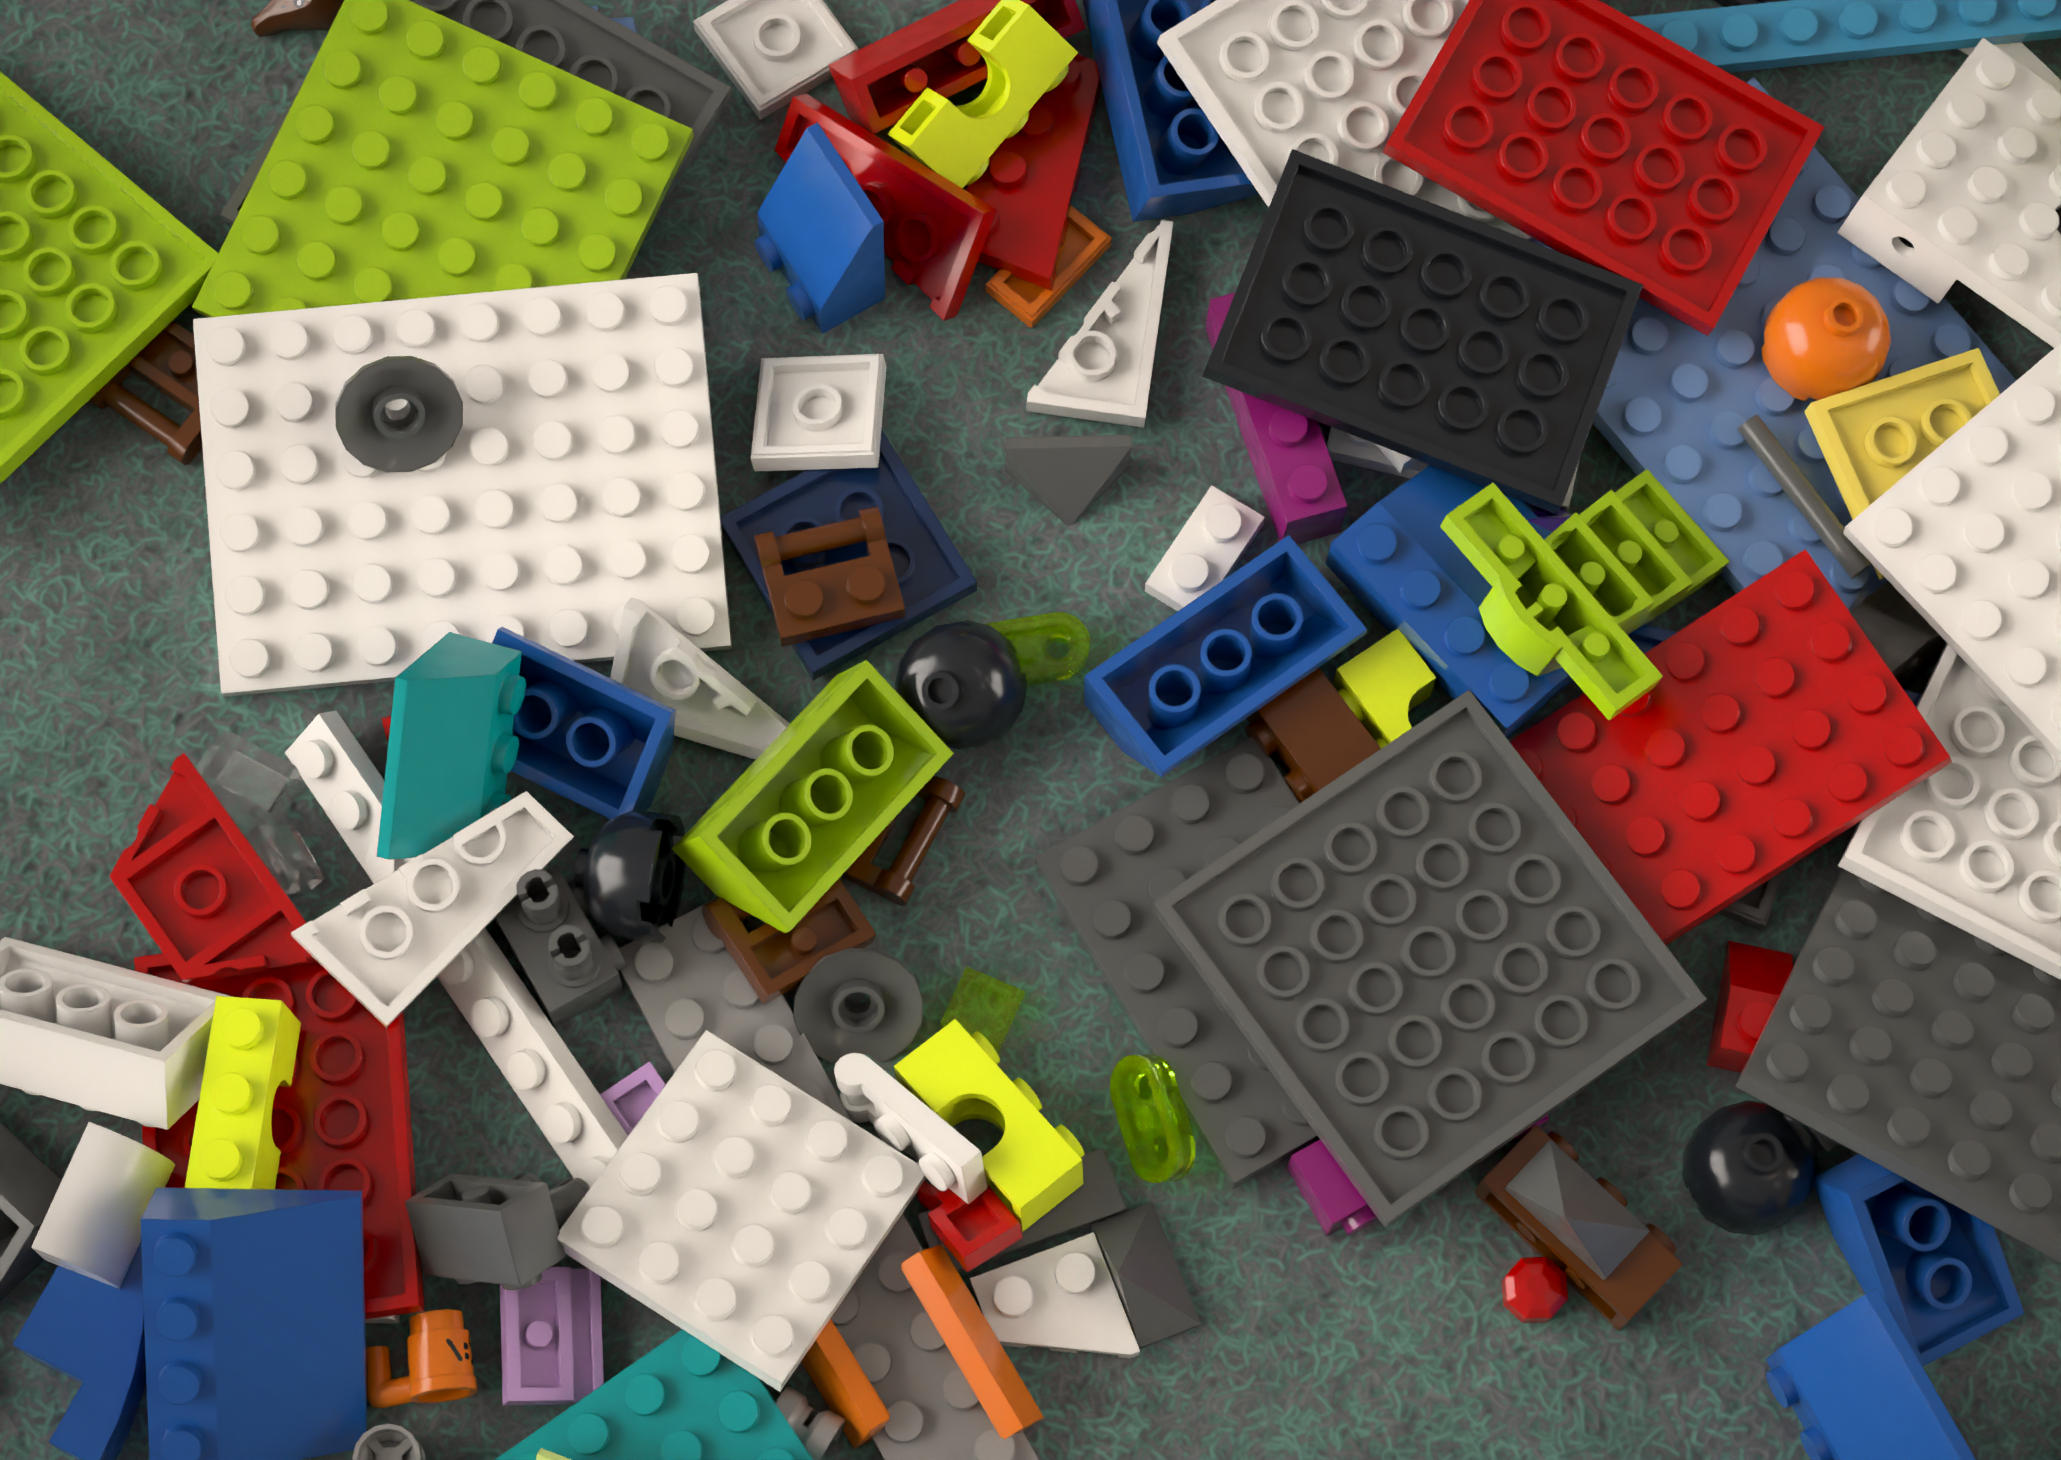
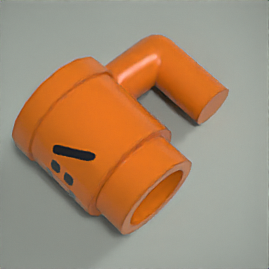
[366,1309,478,1408]

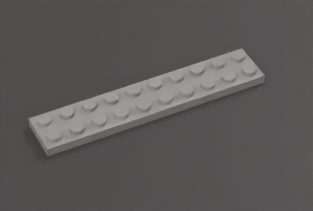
[619,898,1039,1460]

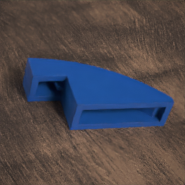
[13,1242,146,1460]

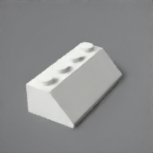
[0,937,233,1130]

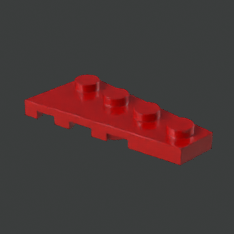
[966,54,1102,291]
[774,93,997,321]

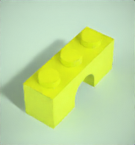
[888,0,1078,189]
[1333,629,1436,749]
[185,996,301,1189]
[894,1019,1085,1232]

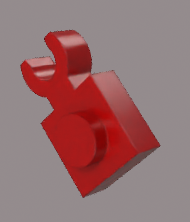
[916,1180,1023,1272]

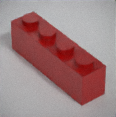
[828,0,1086,134]

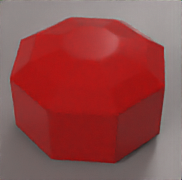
[1502,1257,1568,1323]

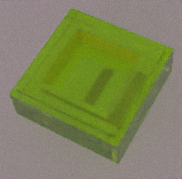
[940,966,1026,1054]

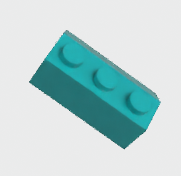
[377,632,526,860]

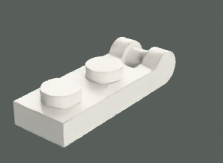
[834,1053,988,1204]

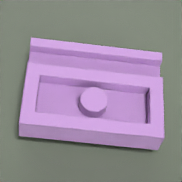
[500,1267,604,1406]

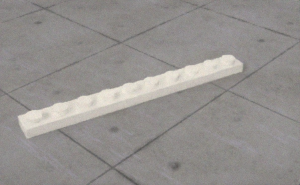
[285,710,628,1188]

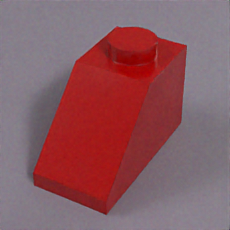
[1706,941,1793,1073]

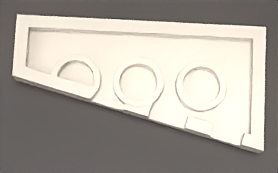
[291,791,574,1028]

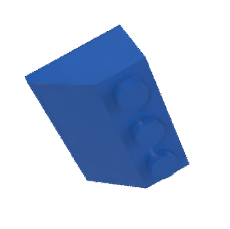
[492,627,676,819]

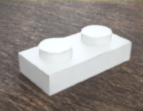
[1144,485,1265,611]

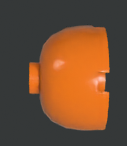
[1761,277,1891,402]

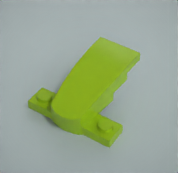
[1440,469,1730,721]

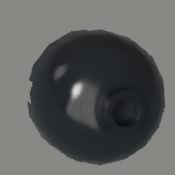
[895,620,1028,749]
[574,811,686,943]
[1682,1100,1817,1235]

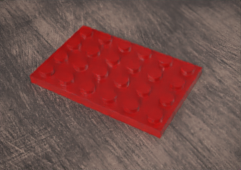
[1382,0,1824,336]
[1509,549,1952,945]
[134,953,425,1319]

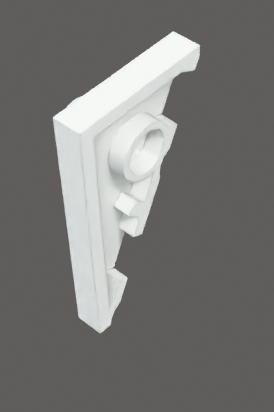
[1026,220,1173,428]
[610,597,790,760]

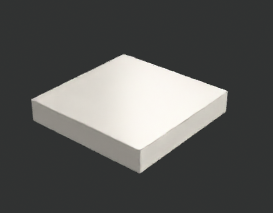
[693,0,859,120]
[751,354,887,472]

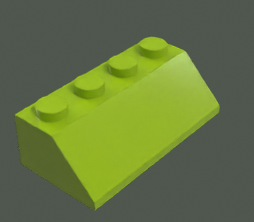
[671,660,954,933]

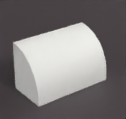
[31,1122,175,1289]

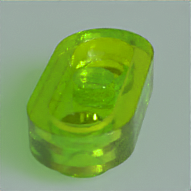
[985,612,1090,686]
[1110,1054,1196,1183]

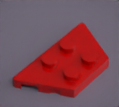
[109,753,318,985]

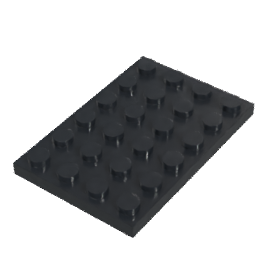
[1203,149,1643,514]

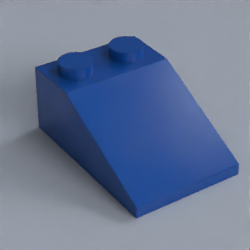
[754,122,885,334]
[1814,1154,2025,1367]

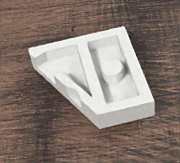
[970,1232,1140,1359]

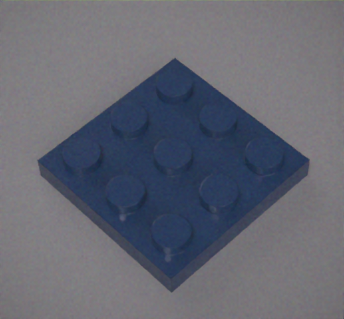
[720,430,977,681]

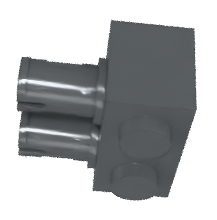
[494,865,627,1028]
[405,1172,590,1290]

